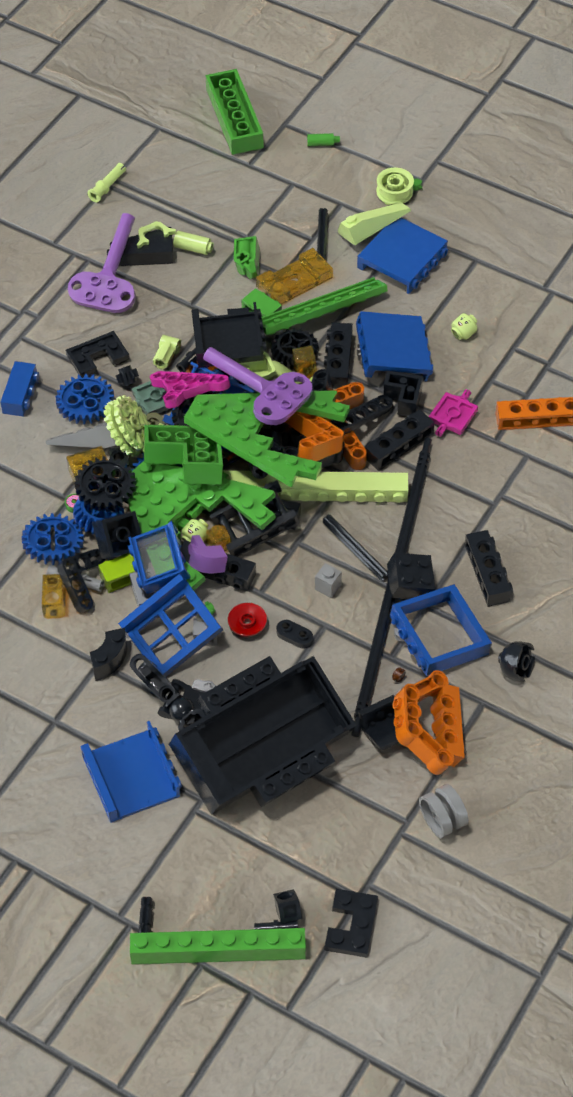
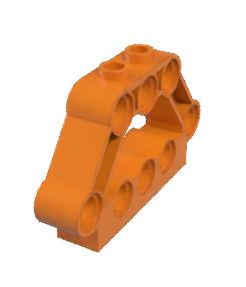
[393,670,465,775]

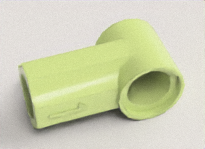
[153,335,181,369]

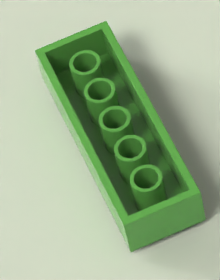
[205,69,264,155]

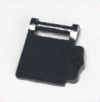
[157,679,216,725]

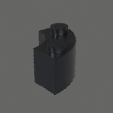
[90,628,127,681]

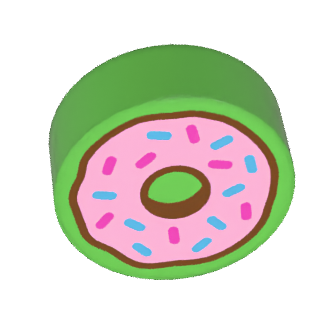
[65,494,79,513]

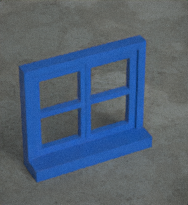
[118,574,223,676]

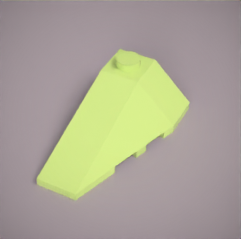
[337,203,411,245]

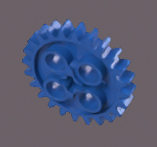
[55,374,115,424]
[22,513,84,565]

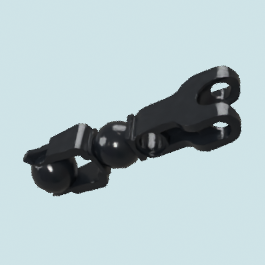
[130,654,205,731]

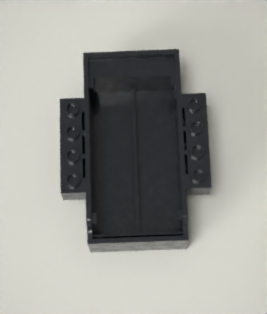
[169,655,357,815]

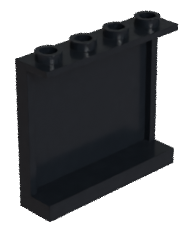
[191,302,267,368]

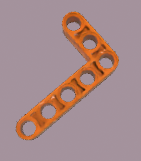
[324,382,366,470]
[284,411,344,461]

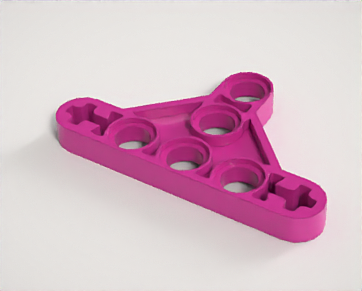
[150,371,231,408]

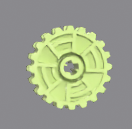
[104,395,150,457]

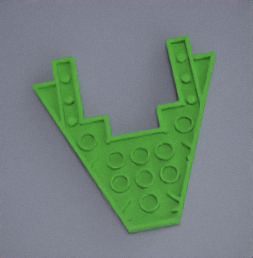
[184,390,350,487]
[128,461,276,591]

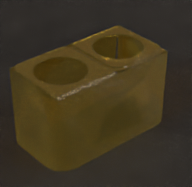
[292,346,317,379]
[42,574,66,619]

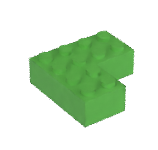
[144,425,223,486]

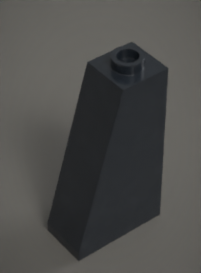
[107,227,173,266]

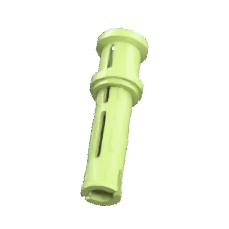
[87,163,126,203]

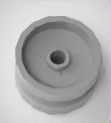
[419,784,469,838]

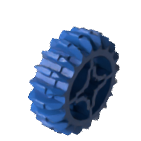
[73,497,124,535]

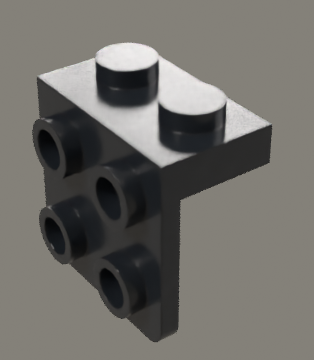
[358,695,399,750]

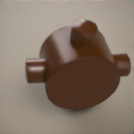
[392,667,406,682]

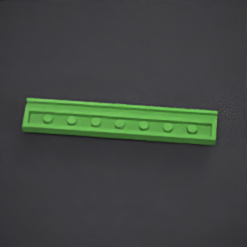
[261,277,388,335]

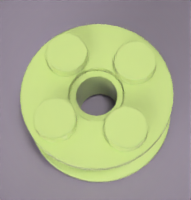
[376,167,414,205]

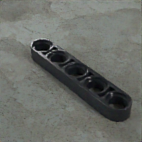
[330,395,393,435]

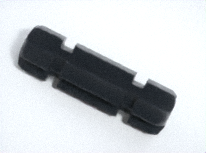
[138,896,153,933]

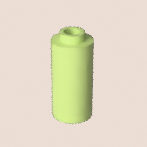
[173,231,214,255]

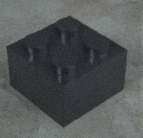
[92,511,145,559]
[387,552,435,599]

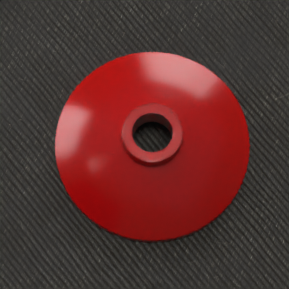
[228,603,267,637]

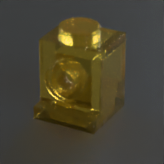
[206,525,230,551]

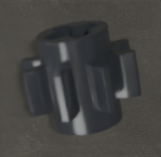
[115,365,139,386]

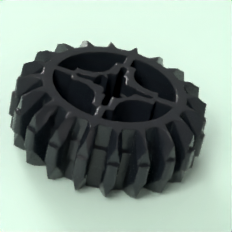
[271,328,319,371]

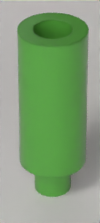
[307,133,340,146]

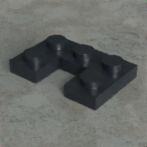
[65,331,130,378]
[324,889,378,958]

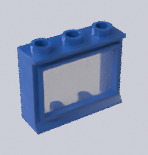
[128,521,191,594]

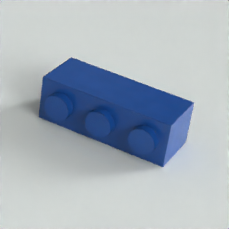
[0,361,39,417]

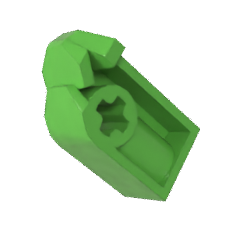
[234,236,260,279]

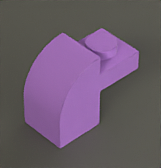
[188,535,228,573]

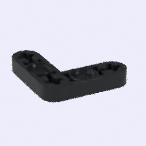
[57,549,105,613]

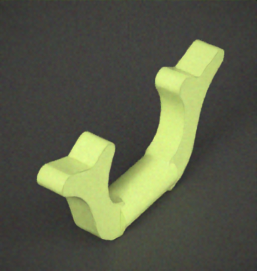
[137,221,176,249]

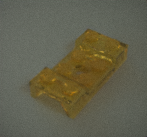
[256,248,333,305]

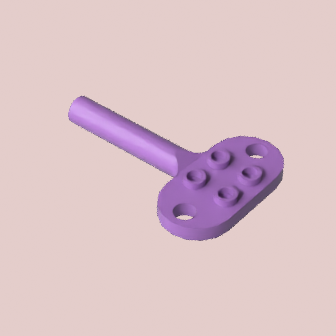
[67,213,136,313]
[203,347,312,425]

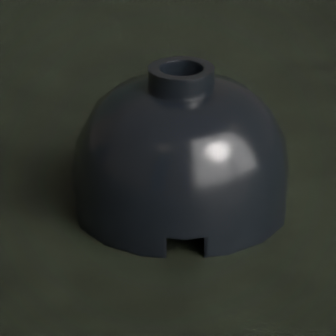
[498,641,535,682]

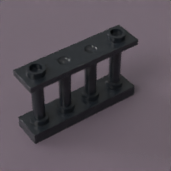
[210,480,300,557]

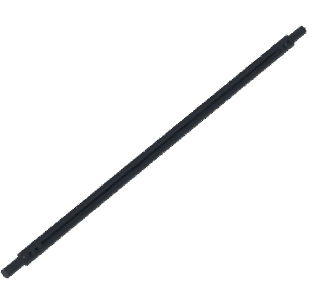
[351,437,432,737]

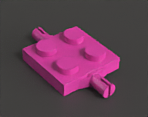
[429,389,478,437]

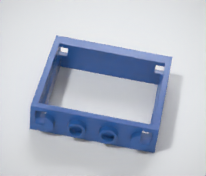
[390,584,492,676]

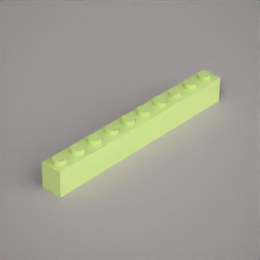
[223,470,408,503]

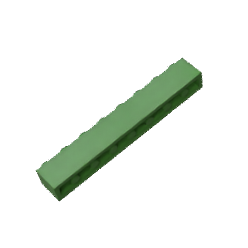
[130,928,306,964]

